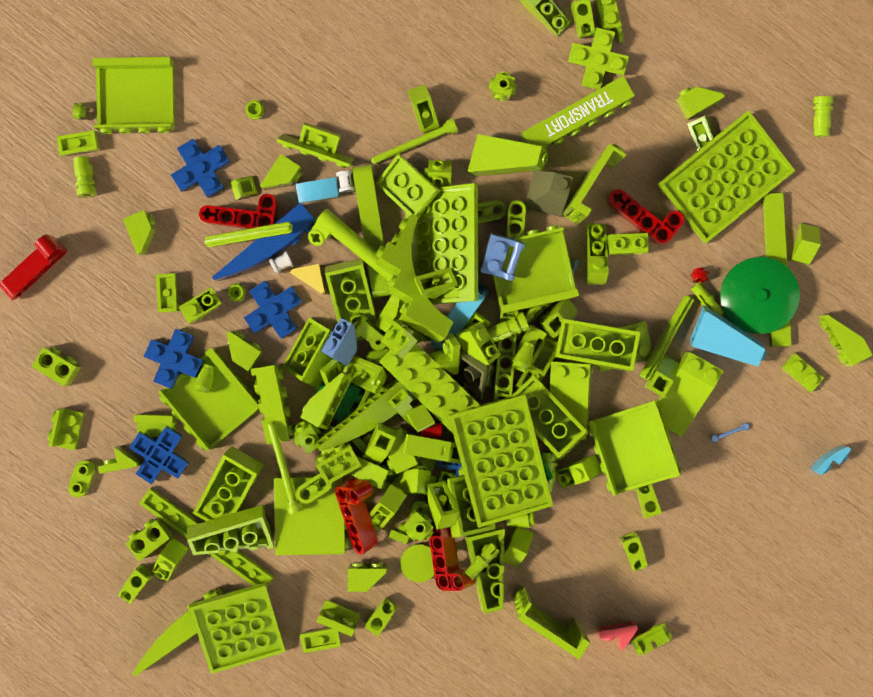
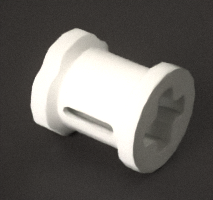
[336,170,356,193]
[269,251,294,274]

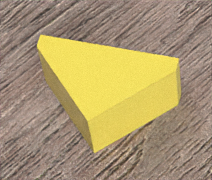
[290,264,326,295]

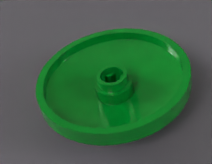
[720,257,800,334]

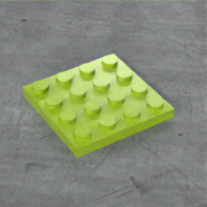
[189,582,286,674]

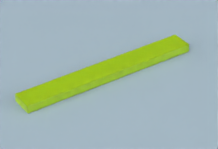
[763,193,792,347]
[139,487,274,586]

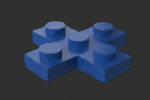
[171,139,230,198]
[244,281,303,339]
[144,328,204,389]
[129,425,189,484]

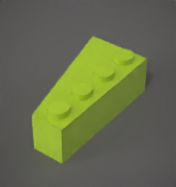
[251,364,294,445]
[187,505,274,555]
[464,526,505,614]

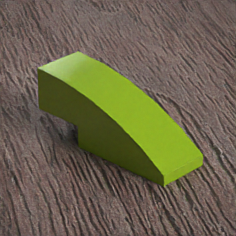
[514,336,558,390]

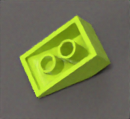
[447,476,496,538]

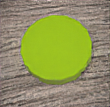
[400,544,434,582]

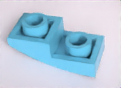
[296,177,340,203]
[810,445,851,475]

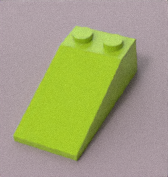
[325,258,377,341]
[555,318,640,372]
[658,352,723,437]
[550,361,592,441]
[511,375,588,460]
[193,446,264,521]

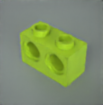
[607,233,649,256]
[31,346,82,387]
[125,518,174,562]

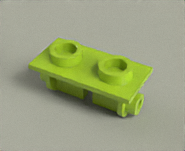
[630,623,672,656]

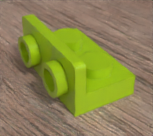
[381,317,417,358]
[47,408,85,450]
[315,442,361,485]
[316,599,360,637]

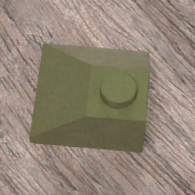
[525,171,573,217]
[453,348,487,399]

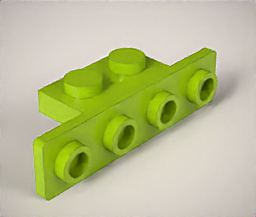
[277,122,354,168]

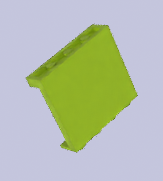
[92,57,175,134]
[562,144,626,225]
[486,225,579,314]
[158,347,259,451]
[588,400,682,496]
[274,476,350,555]
[513,586,590,660]

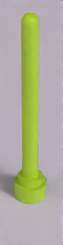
[371,118,458,164]
[268,422,304,514]

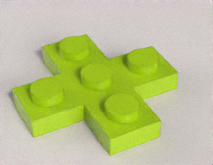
[568,28,629,90]

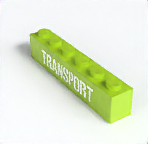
[521,75,635,150]

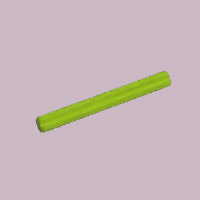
[204,221,293,247]
[640,296,694,381]

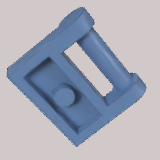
[480,233,526,281]

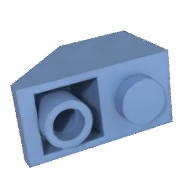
[322,318,357,366]

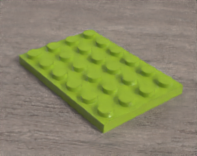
[657,110,795,244]
[406,183,478,305]
[448,393,553,528]

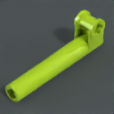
[308,209,392,281]

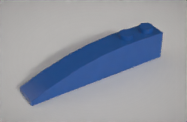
[212,203,316,281]

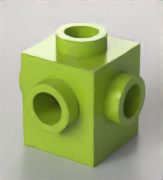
[488,72,517,102]
[424,160,452,188]
[293,421,322,454]
[403,510,434,542]

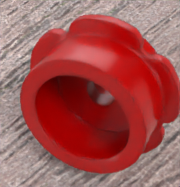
[690,268,709,283]

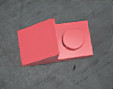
[597,621,638,651]

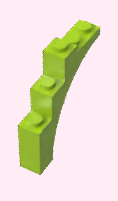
[375,214,453,343]

